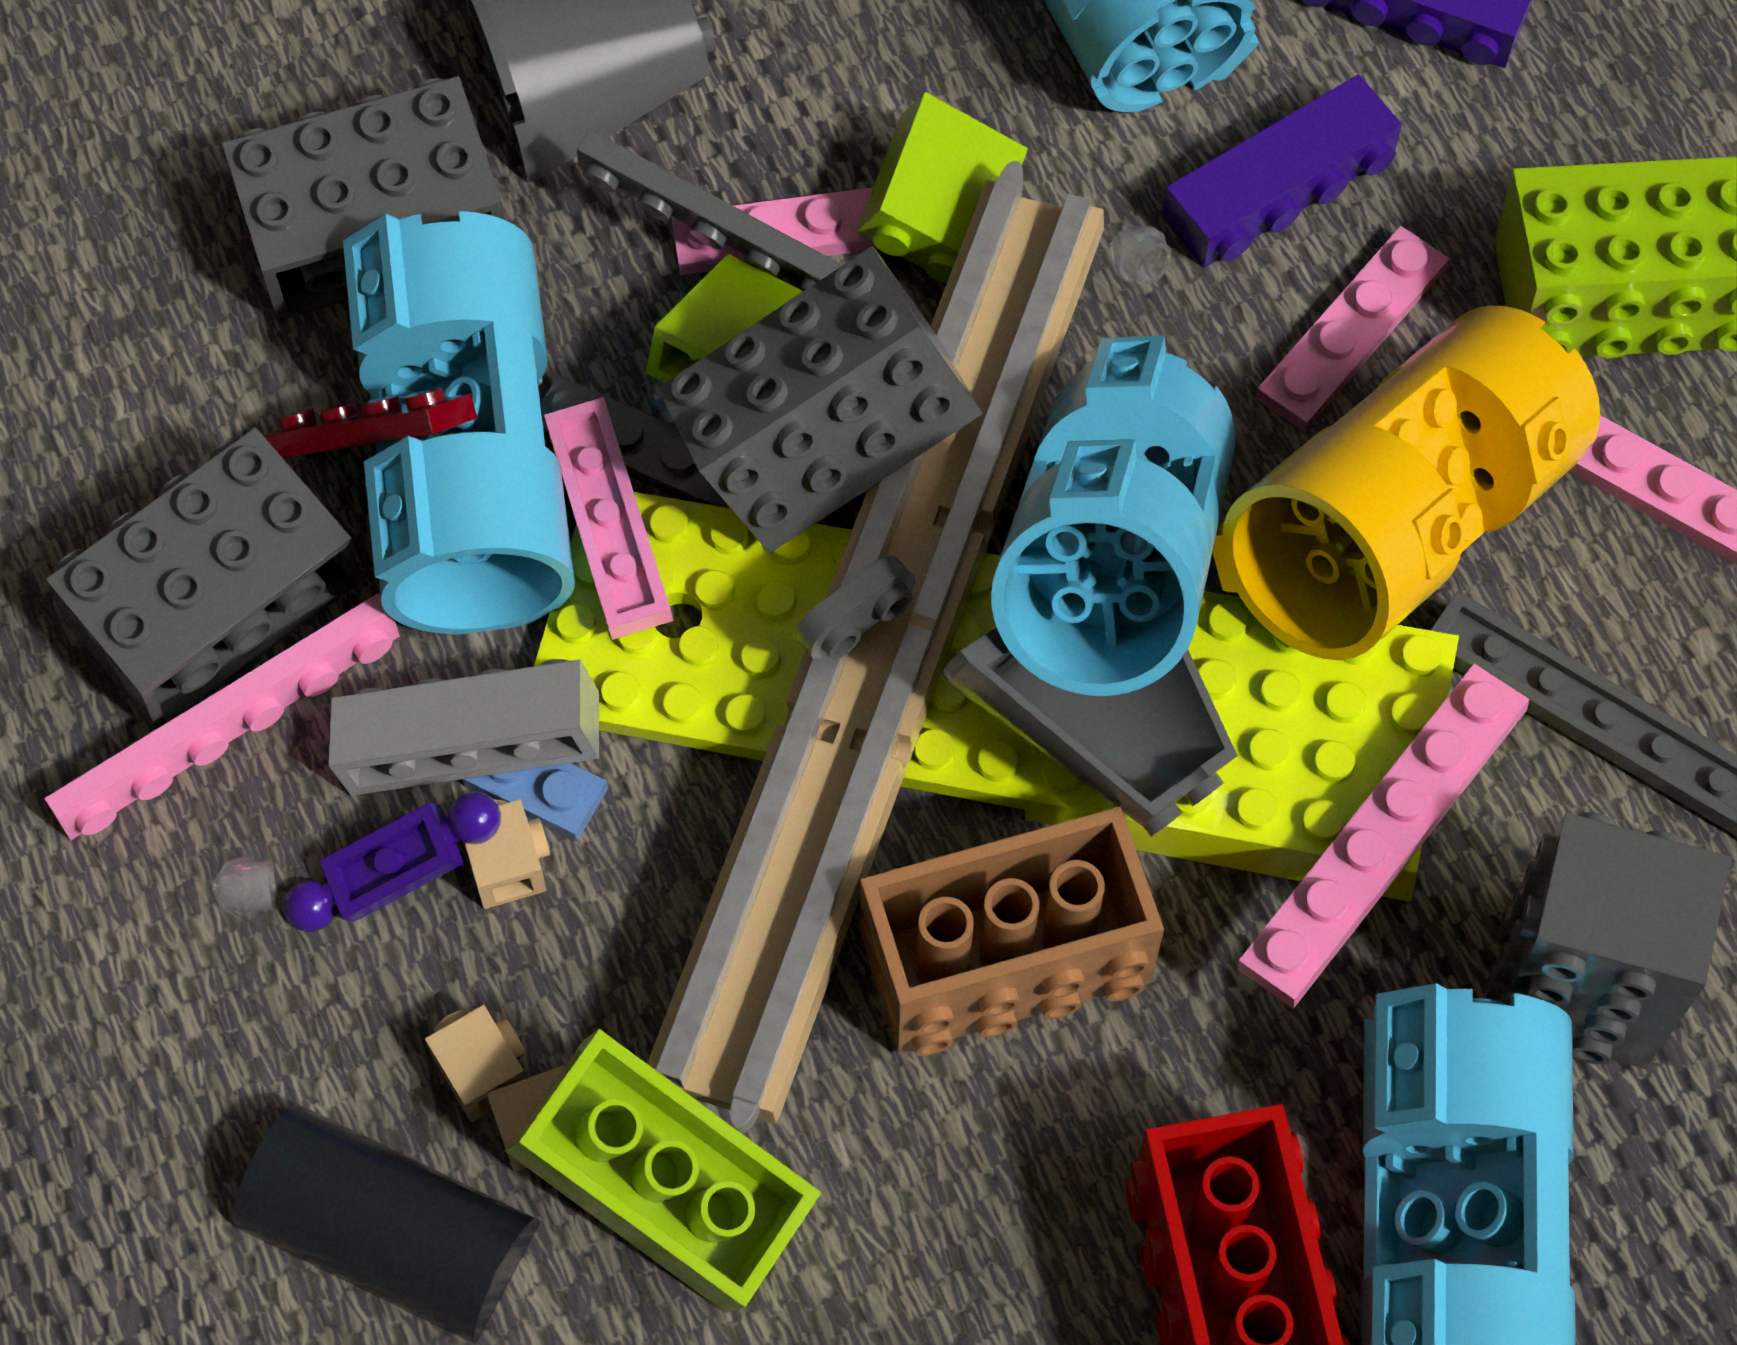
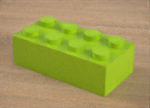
[505,1029,822,1313]

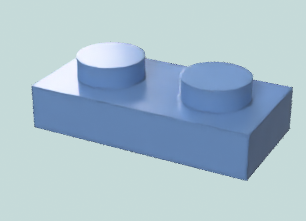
[463,763,608,842]

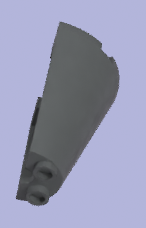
[458,0,716,182]
[942,627,1238,837]

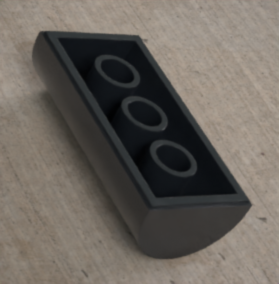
[233,1104,540,1345]

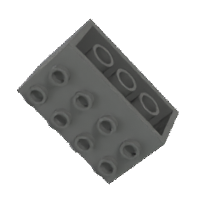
[222,76,504,321]
[658,246,983,554]
[46,427,360,731]
[1483,812,1732,1069]

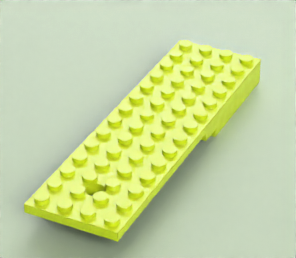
[534,492,1459,902]

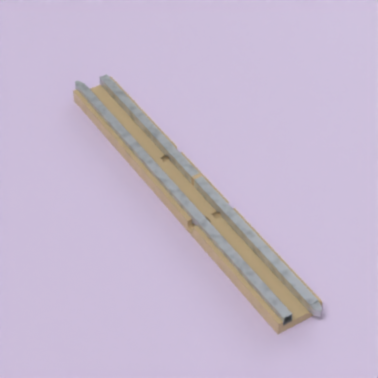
[647,161,1104,1133]

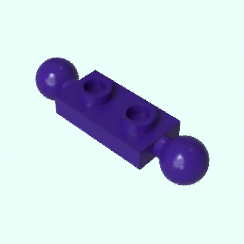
[283,792,501,932]

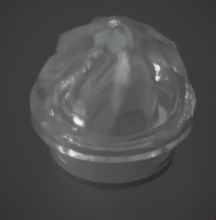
[1109,224,1172,286]
[213,854,276,920]

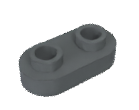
[795,556,916,660]

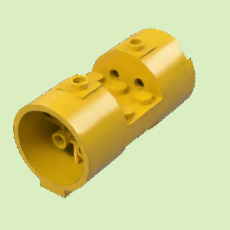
[1212,306,1600,660]

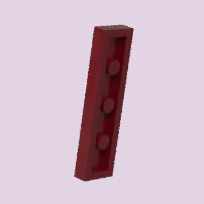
[262,387,477,458]

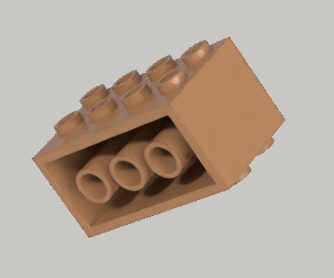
[860,806,1164,1056]

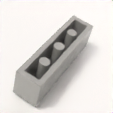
[329,659,599,796]

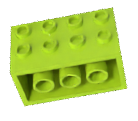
[1494,157,1737,358]

